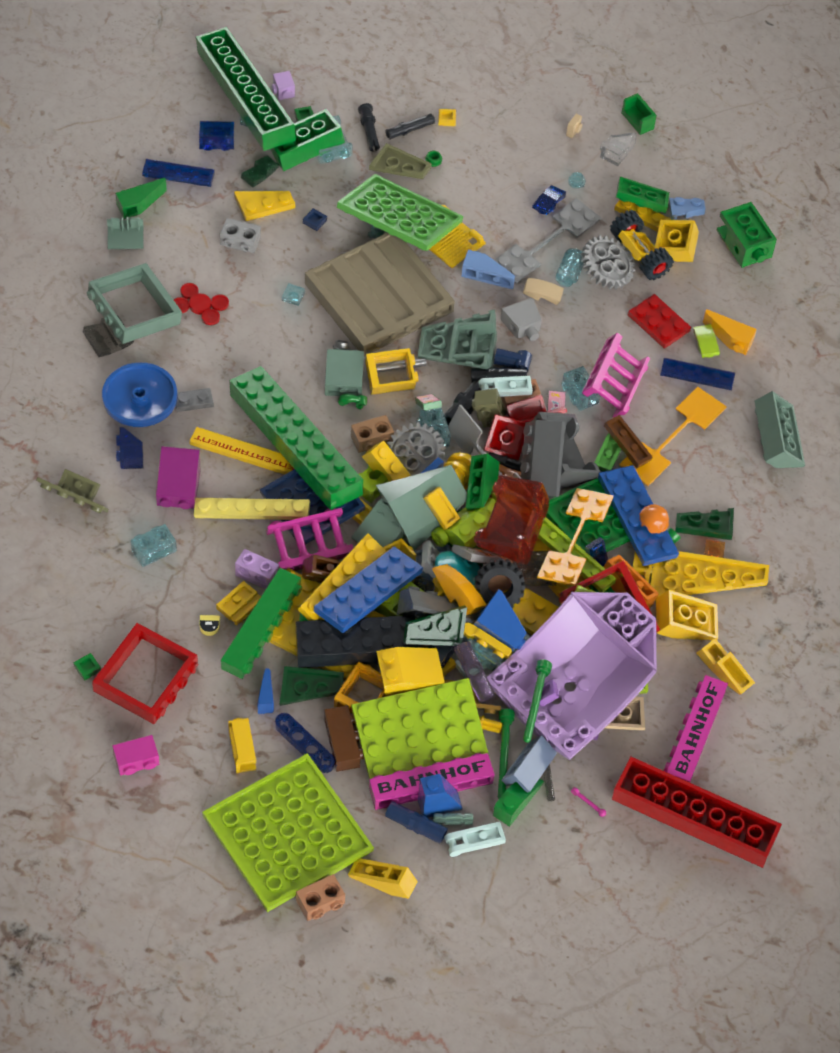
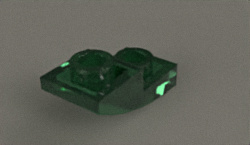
[241,155,279,187]

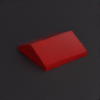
[483,414,525,460]

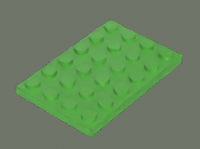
[337,174,464,251]

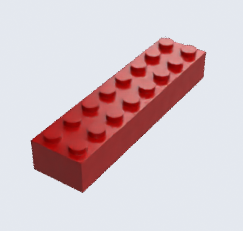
[612,756,782,868]

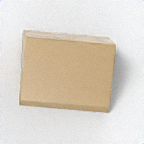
[605,697,645,730]

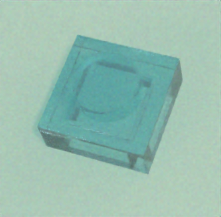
[282,283,305,306]

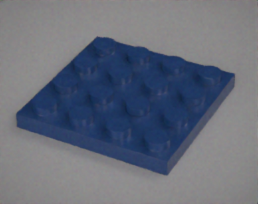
[260,469,365,545]

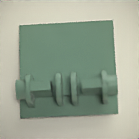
[107,217,144,249]

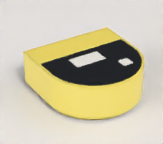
[199,615,220,636]

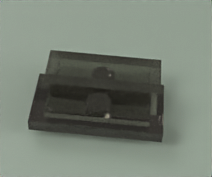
[83,315,134,357]
[515,551,557,587]

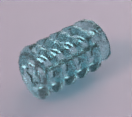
[555,248,584,287]

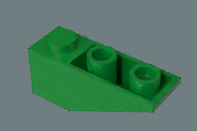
[115,178,167,219]

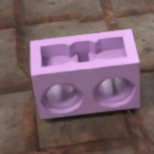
[235,549,279,589]

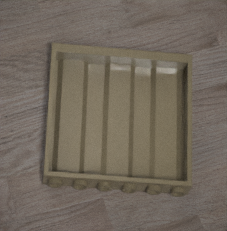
[305,232,455,357]

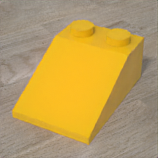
[656,590,718,640]
[377,647,445,697]

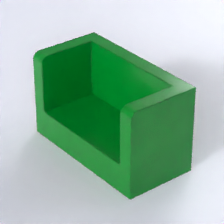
[621,93,657,135]

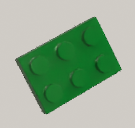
[616,176,670,213]

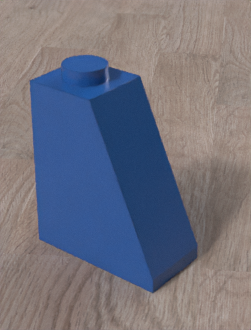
[473,590,527,652]
[418,774,463,818]

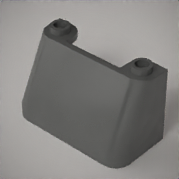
[532,412,600,489]

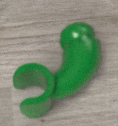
[338,394,368,410]

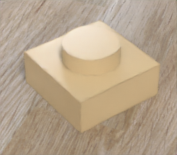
[566,114,583,138]

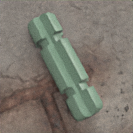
[433,813,473,825]

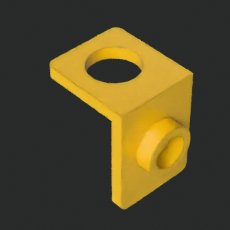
[383,538,416,562]

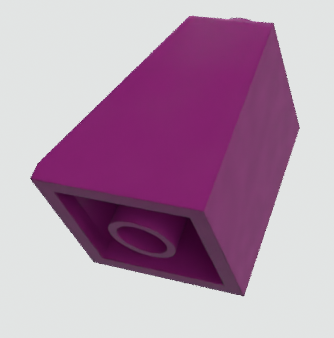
[156,446,201,509]

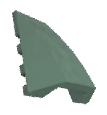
[418,309,497,369]
[376,465,467,551]

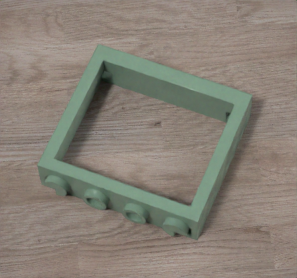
[87,263,182,344]

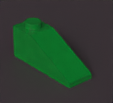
[466,453,500,510]
[493,778,544,827]

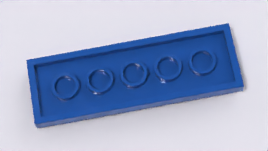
[598,465,679,566]
[314,546,423,633]

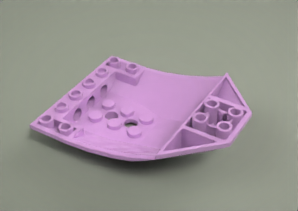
[485,592,657,760]

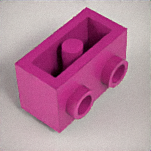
[112,735,160,776]

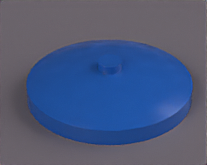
[102,362,178,427]

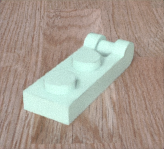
[478,376,533,397]
[444,822,506,857]

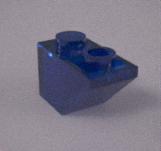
[116,427,144,469]

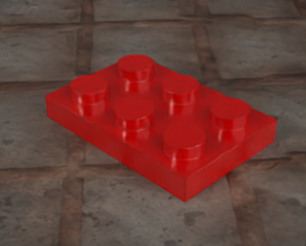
[628,294,691,349]

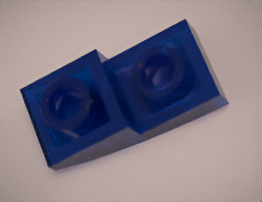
[532,185,566,215]

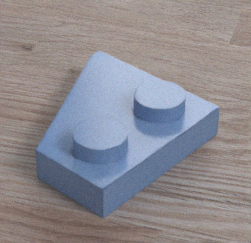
[669,197,706,220]

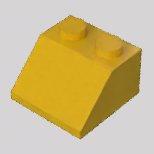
[654,220,699,262]

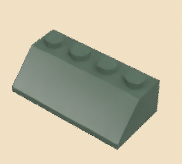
[754,391,805,468]

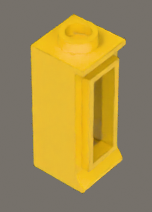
[228,718,257,773]

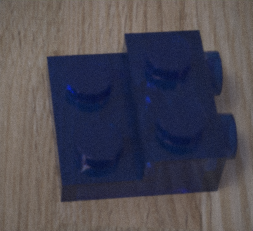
[199,121,235,151]

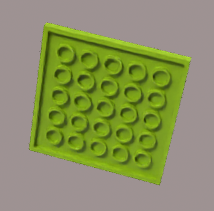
[202,753,374,912]

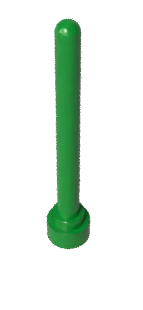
[523,659,552,743]
[497,709,515,799]

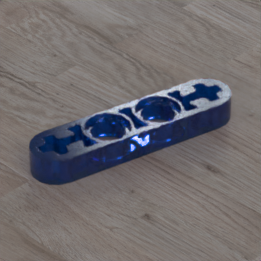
[275,713,335,773]

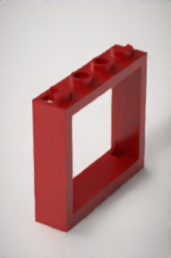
[559,560,660,633]
[92,623,199,724]

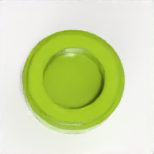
[431,527,449,547]

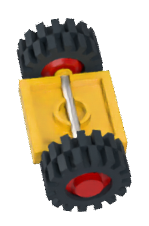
[610,210,674,280]

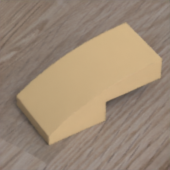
[523,278,564,305]

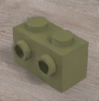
[472,388,506,428]

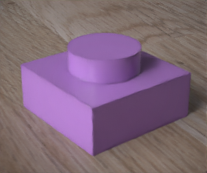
[540,679,559,707]

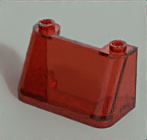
[474,475,549,564]

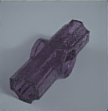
[454,641,495,703]

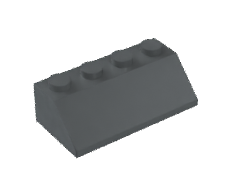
[520,420,565,500]
[397,586,482,625]

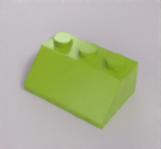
[440,498,506,548]

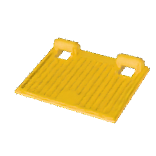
[429,205,486,268]

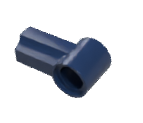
[494,348,532,373]

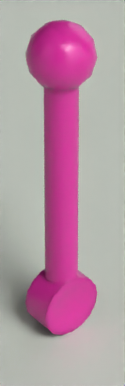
[571,787,606,817]

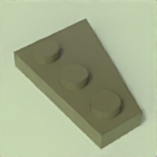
[369,143,432,179]

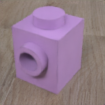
[272,71,295,100]

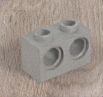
[220,218,261,253]

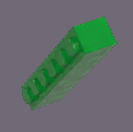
[220,568,302,679]

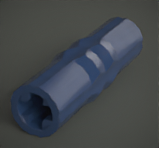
[385,801,448,844]

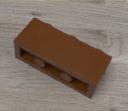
[324,705,364,772]

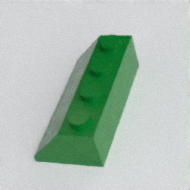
[270,109,345,171]

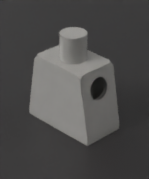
[501,298,542,341]

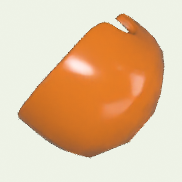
[639,504,669,533]

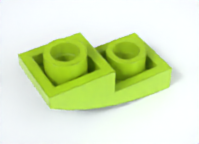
[693,324,720,358]

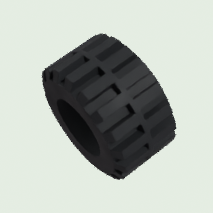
[475,558,525,608]

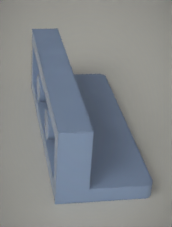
[502,735,557,792]

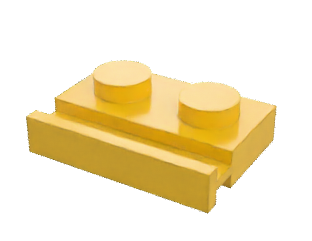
[216,581,261,626]

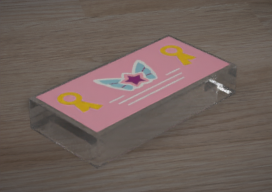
[547,390,566,414]

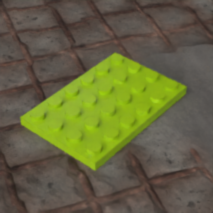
[351,678,489,779]

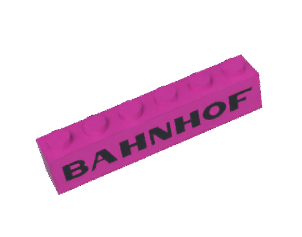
[663,675,728,782]
[369,753,495,810]

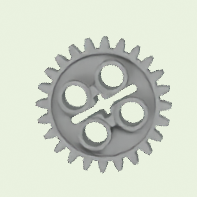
[580,235,635,289]
[387,422,446,475]

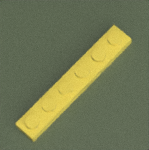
[194,498,310,520]

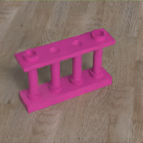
[582,333,650,417]
[266,508,354,571]

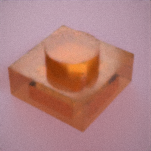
[704,539,725,558]

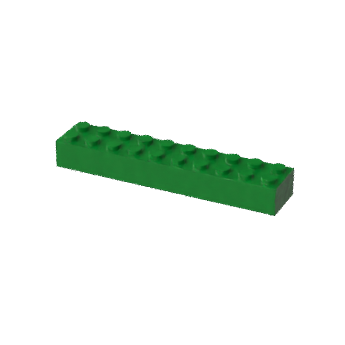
[196,27,296,151]
[229,366,363,510]

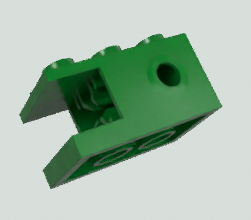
[717,202,777,268]

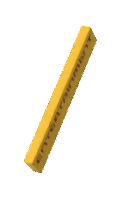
[190,427,294,475]

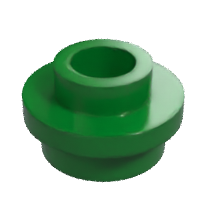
[425,150,442,167]

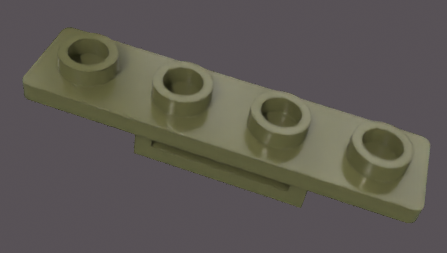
[36,469,109,513]

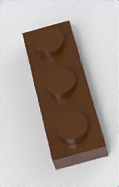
[604,415,653,469]

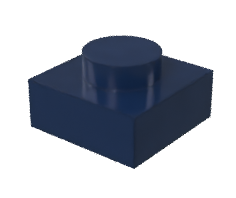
[303,208,327,231]

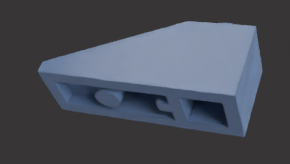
[461,250,515,290]

